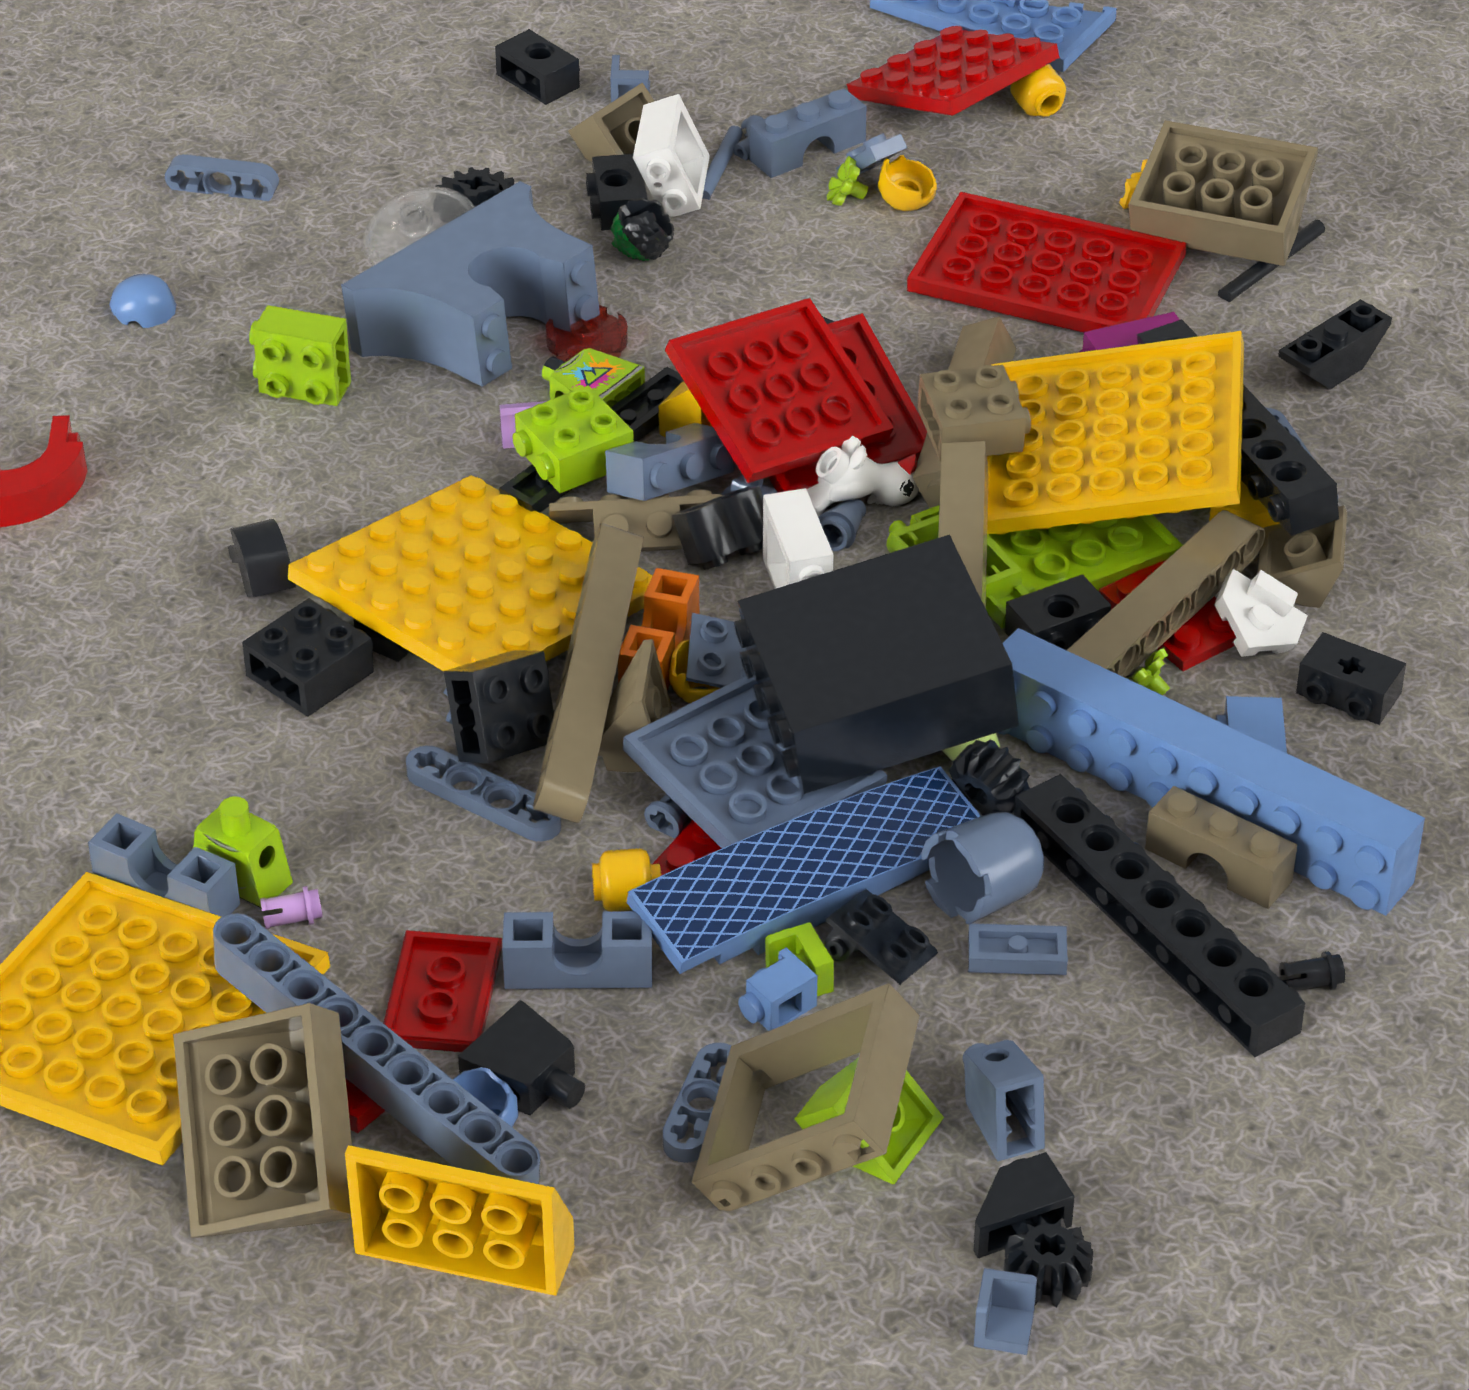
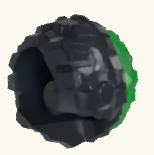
[611,198,674,261]

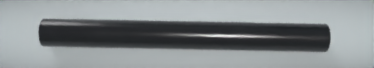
[1218,220,1325,302]

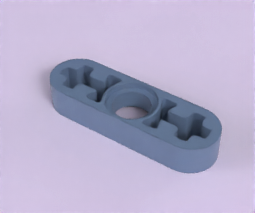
[165,154,279,201]
[663,1043,731,1163]

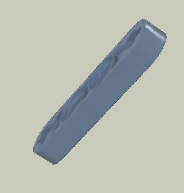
[406,746,561,841]

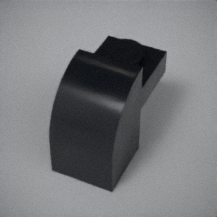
[228,519,296,597]

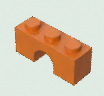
[618,568,700,691]

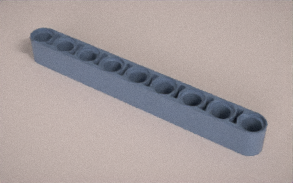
[213,913,540,1184]

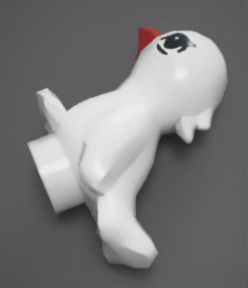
[807,436,919,517]

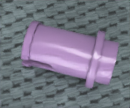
[260,886,323,929]

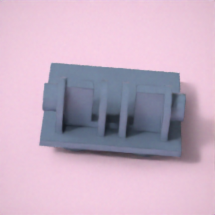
[686,613,747,688]

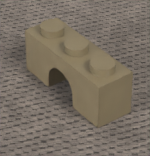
[1145,786,1298,909]

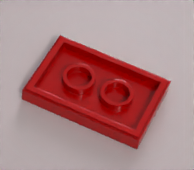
[383,930,502,1052]

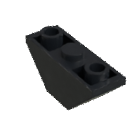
[1278,299,1392,389]

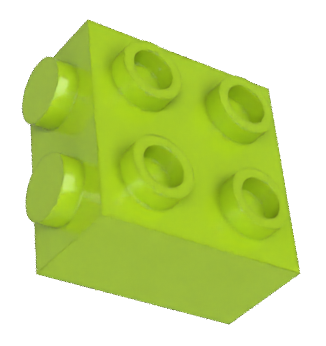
[249,305,351,406]
[512,385,634,493]

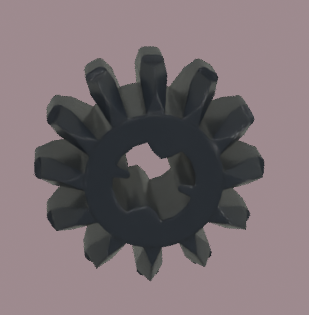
[948,739,1030,815]
[1004,1215,1093,1308]

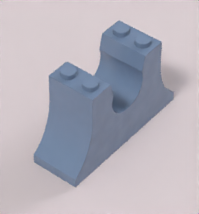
[341,181,600,387]

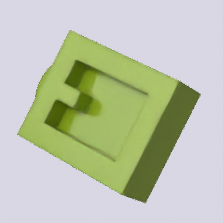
[765,922,834,996]

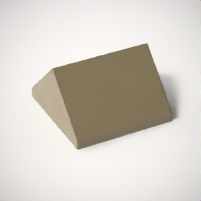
[1258,505,1347,608]

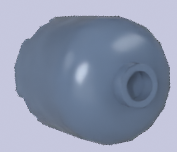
[921,812,1044,924]

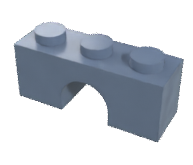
[749,88,867,178]
[605,423,734,501]
[88,813,240,917]
[502,911,653,989]

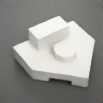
[1214,569,1308,657]

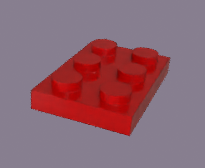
[1099,560,1236,672]

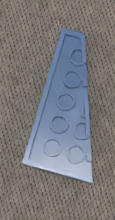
[870,0,1117,72]

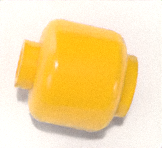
[1010,64,1066,117]
[592,848,661,911]

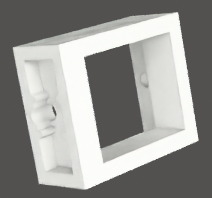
[633,94,710,217]
[763,488,834,589]

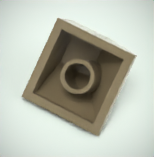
[568,82,654,162]
[598,639,672,772]

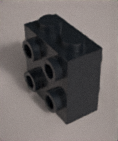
[242,598,374,717]
[444,650,554,763]

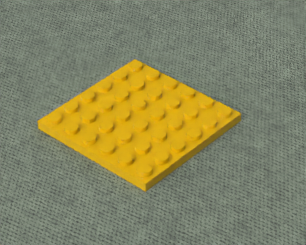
[987,331,1244,535]
[288,475,652,671]
[0,872,331,1166]

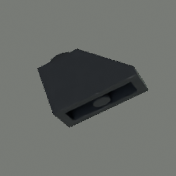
[973,1152,1075,1258]

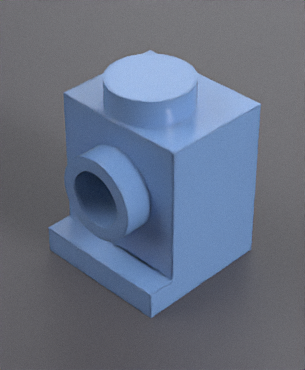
[738,948,818,1031]

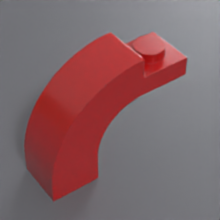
[0,415,87,527]

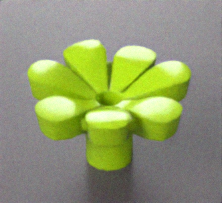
[827,156,868,206]
[1127,648,1170,695]

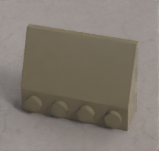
[1128,120,1318,266]
[173,1003,352,1238]

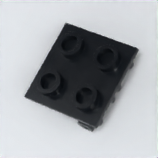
[824,889,938,985]

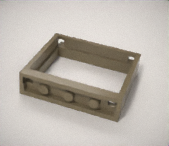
[692,983,920,1211]

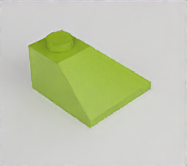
[794,1057,944,1184]

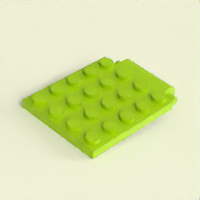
[886,505,1183,629]

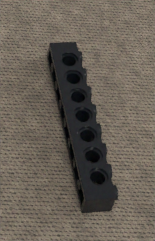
[1137,319,1339,536]
[1014,774,1305,1057]

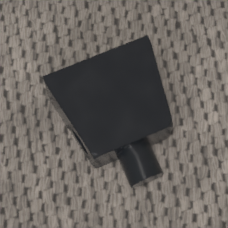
[458,1000,585,1116]

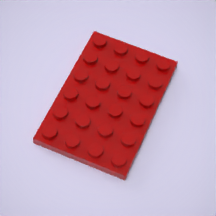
[907,192,1187,333]

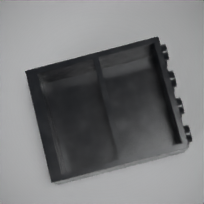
[734,534,1019,794]

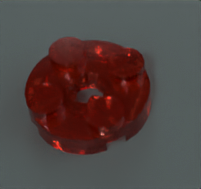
[546,305,628,362]

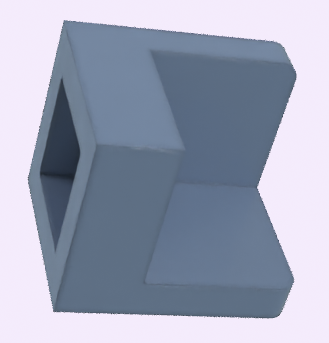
[610,55,650,102]
[974,1268,1037,1355]

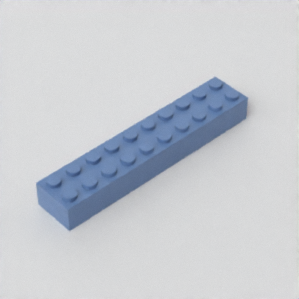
[998,628,1425,916]

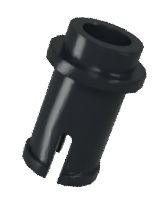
[1279,951,1345,991]

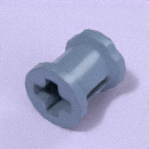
[644,794,689,838]

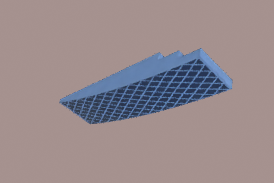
[627,766,981,974]

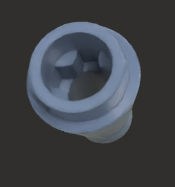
[818,499,866,551]

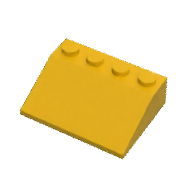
[345,1145,575,1296]

